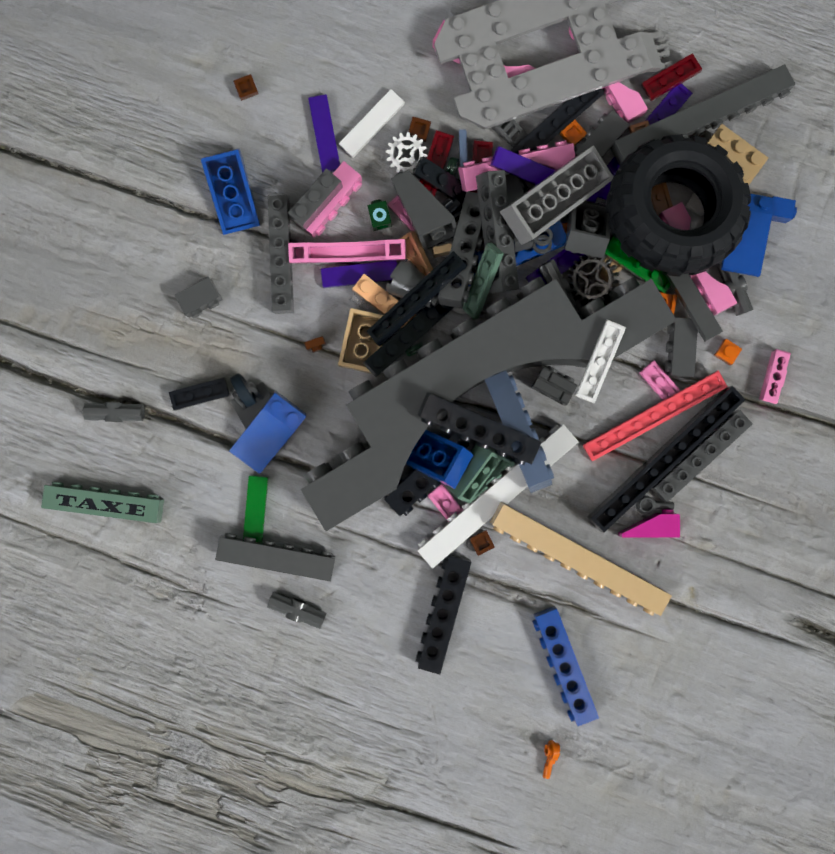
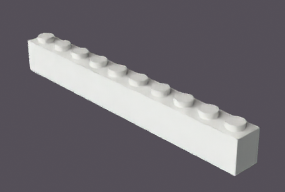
[417,424,579,569]

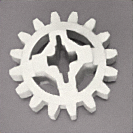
[386,132,428,174]

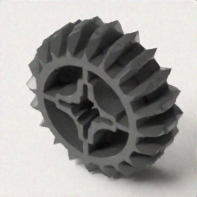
[567,255,620,304]

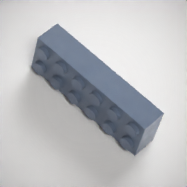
[485,370,554,493]

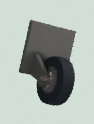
[230,373,271,428]

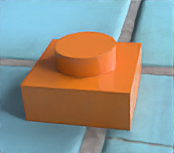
[560,120,587,146]
[714,339,742,365]

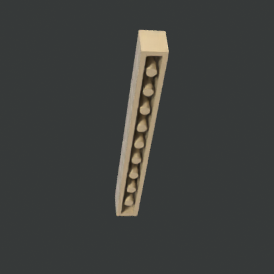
[490,502,672,616]

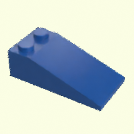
[201,148,260,235]
[721,194,774,277]
[229,391,306,474]
[406,430,473,489]

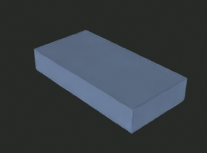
[458,129,468,167]

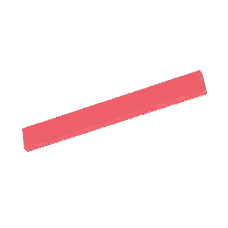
[583,370,728,461]

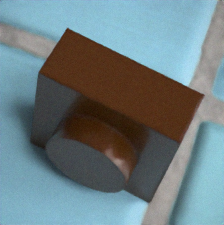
[233,74,259,101]
[409,117,431,142]
[304,336,326,353]
[469,530,495,556]

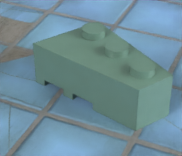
[446,444,516,504]

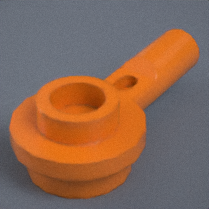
[543,740,560,779]

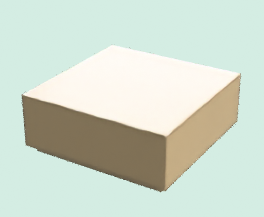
[433,243,452,258]

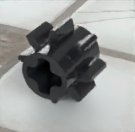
[441,198,462,222]

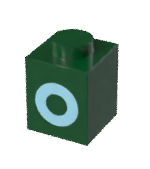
[367,199,392,231]

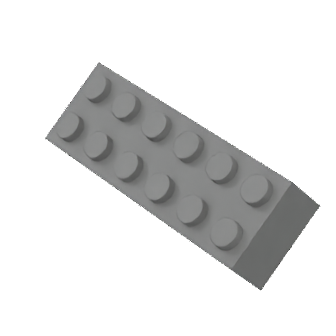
[500,145,613,245]

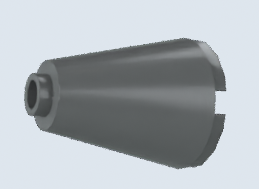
[386,259,439,308]

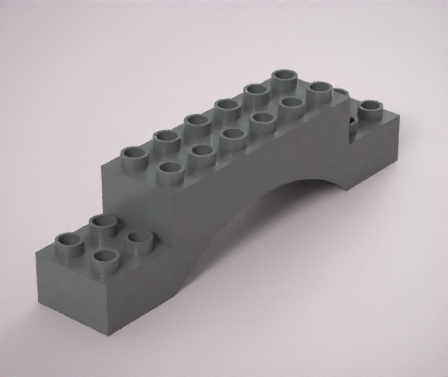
[301,276,677,531]

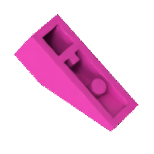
[618,509,680,538]

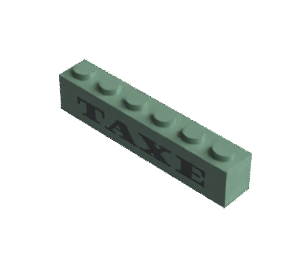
[41,481,164,523]

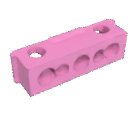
[759,349,791,404]

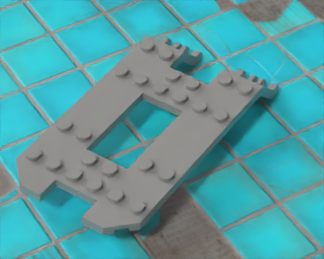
[434,0,674,130]

